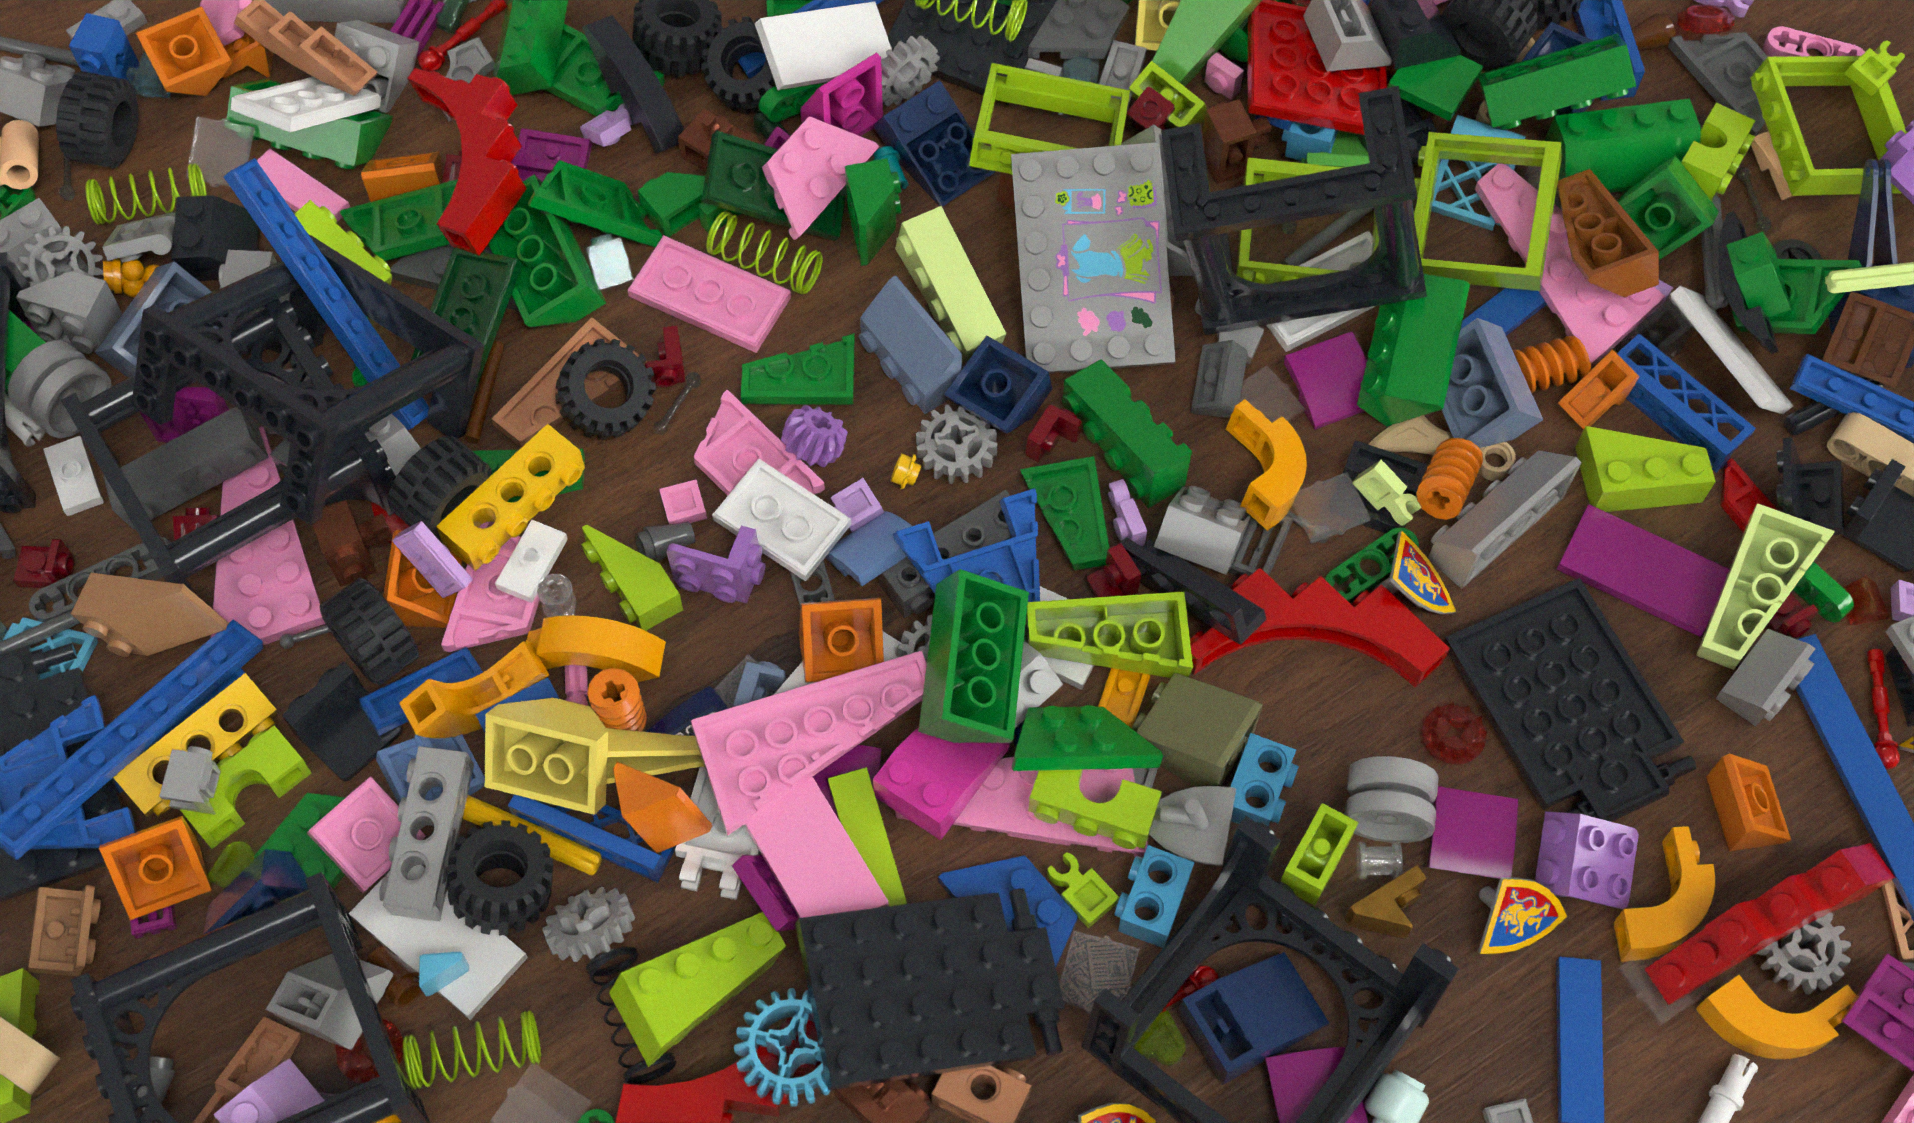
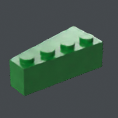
[1061,359,1192,509]

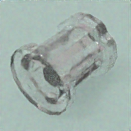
[537,574,577,617]
[1356,842,1403,879]

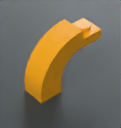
[1226,399,1307,531]
[525,615,666,682]
[399,641,549,738]
[1613,826,1715,962]
[1696,975,1857,1059]

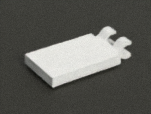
[675,767,761,900]

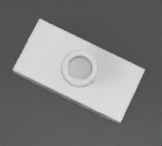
[44,436,105,516]
[495,520,568,603]

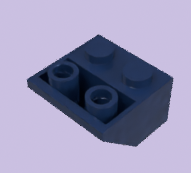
[203,849,308,935]

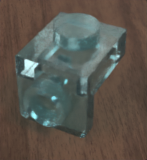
[585,234,634,290]

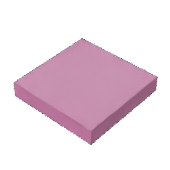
[307,776,426,893]

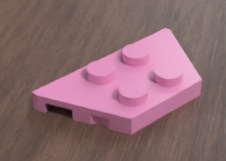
[762,116,879,240]
[694,390,825,496]
[441,522,547,652]

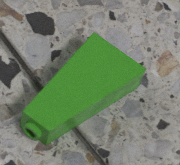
[1153,0,1262,86]

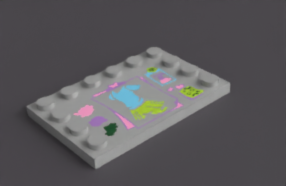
[1011,142,1176,374]

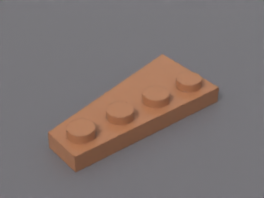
[491,317,647,448]

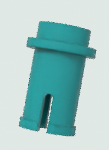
[873,146,908,192]

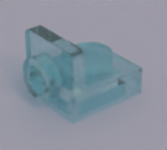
[126,52,171,98]

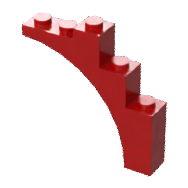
[407,68,527,256]
[1190,568,1450,688]
[1645,843,1896,1005]
[615,987,822,1123]

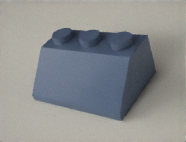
[95,262,219,378]
[859,276,962,414]
[1442,318,1544,448]

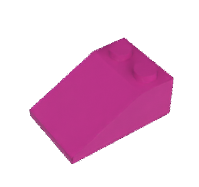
[800,52,883,136]
[873,727,1010,841]

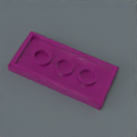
[1556,504,1730,637]

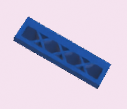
[1573,0,1645,101]
[1617,334,1756,473]
[508,795,676,883]

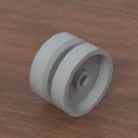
[8,340,111,438]
[1344,756,1439,843]

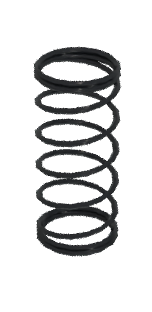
[586,946,677,1085]

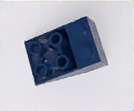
[873,80,996,207]
[1178,952,1330,1085]

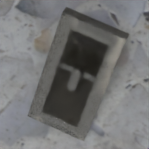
[1614,299,1694,366]

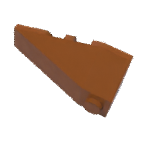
[1557,169,1659,298]

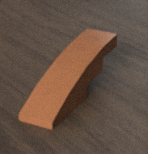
[234,0,378,96]
[193,1017,301,1123]

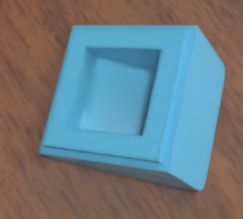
[419,951,469,997]

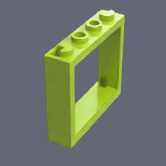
[1750,56,1907,196]
[969,63,1130,175]
[1413,132,1562,291]
[1236,157,1383,284]

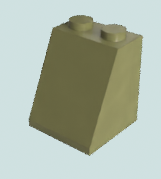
[1132,673,1263,787]

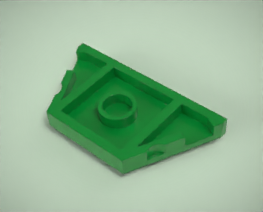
[544,24,665,117]
[528,160,662,248]
[340,179,458,261]
[1732,259,1862,334]
[1012,705,1163,771]
[254,793,346,889]

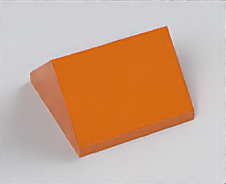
[136,6,232,96]
[361,151,443,202]
[383,530,462,628]
[799,598,884,683]
[1706,753,1792,852]
[613,762,713,853]
[99,816,212,920]

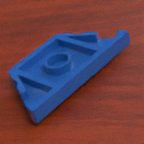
[938,855,1078,967]

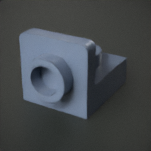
[733,661,786,707]

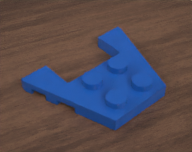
[893,488,1040,602]
[0,695,137,849]

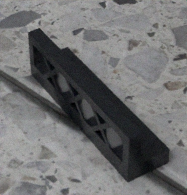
[1119,537,1267,645]

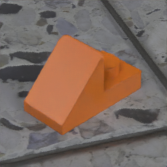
[222,32,273,79]
[1558,350,1640,429]

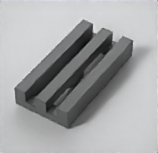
[1229,516,1293,576]

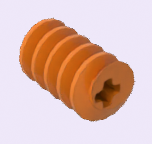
[1512,335,1591,393]
[1416,438,1483,520]
[587,668,647,732]

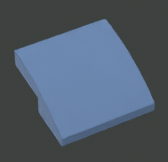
[825,511,912,586]
[376,733,485,804]

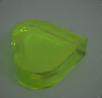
[208,841,255,888]
[1133,1010,1186,1065]

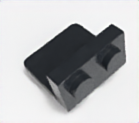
[1777,437,1844,535]
[1844,459,1914,572]
[282,661,403,781]

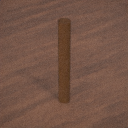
[464,340,505,444]

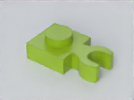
[1844,40,1905,96]
[1047,852,1120,929]

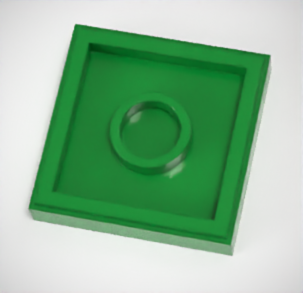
[1387,55,1483,121]

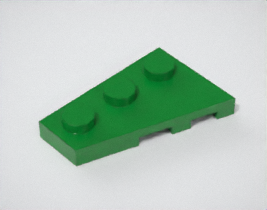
[741,333,855,405]
[1020,456,1110,571]

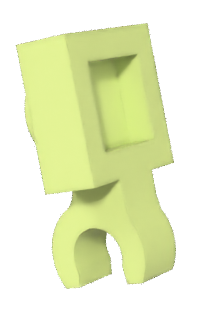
[1352,460,1422,526]

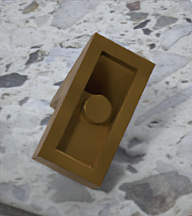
[1344,865,1427,939]

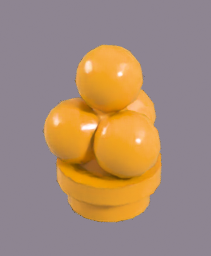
[103,258,159,298]

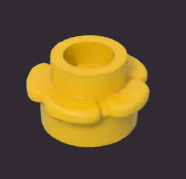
[890,453,921,489]

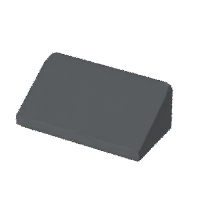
[1191,340,1248,418]

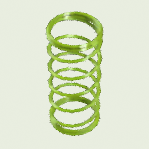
[915,0,1028,42]
[85,163,207,225]
[706,211,823,295]
[403,1010,541,1090]

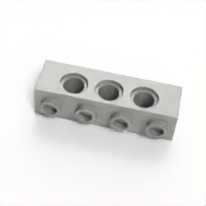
[380,746,474,921]

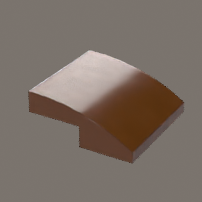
[1822,291,1914,388]

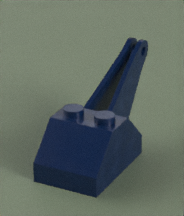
[1828,159,1914,368]

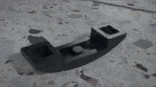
[1718,211,1779,354]

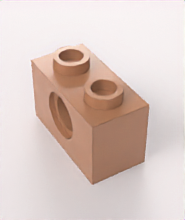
[932,1066,1031,1123]

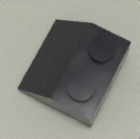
[1370,0,1461,70]
[171,195,260,281]

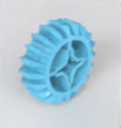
[734,988,830,1107]

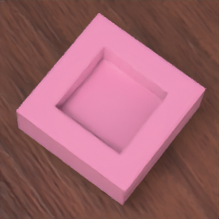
[1204,52,1244,100]
[659,479,707,524]

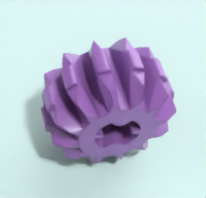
[781,405,848,468]

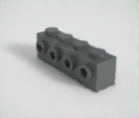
[103,407,269,529]
[878,490,1012,618]

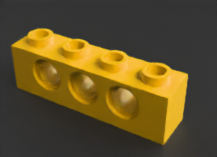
[436,424,585,571]
[113,673,277,817]

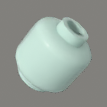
[1365,1069,1429,1123]

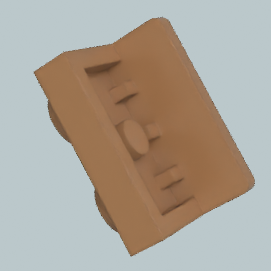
[26,885,100,977]

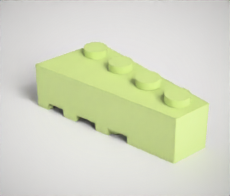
[895,206,1006,363]
[1696,503,1835,670]

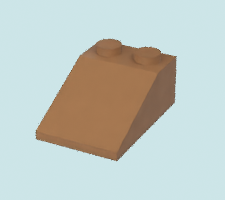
[71,573,228,657]

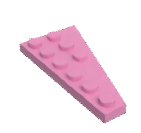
[1475,163,1666,368]
[211,426,326,645]
[691,651,927,836]
[895,757,1148,858]

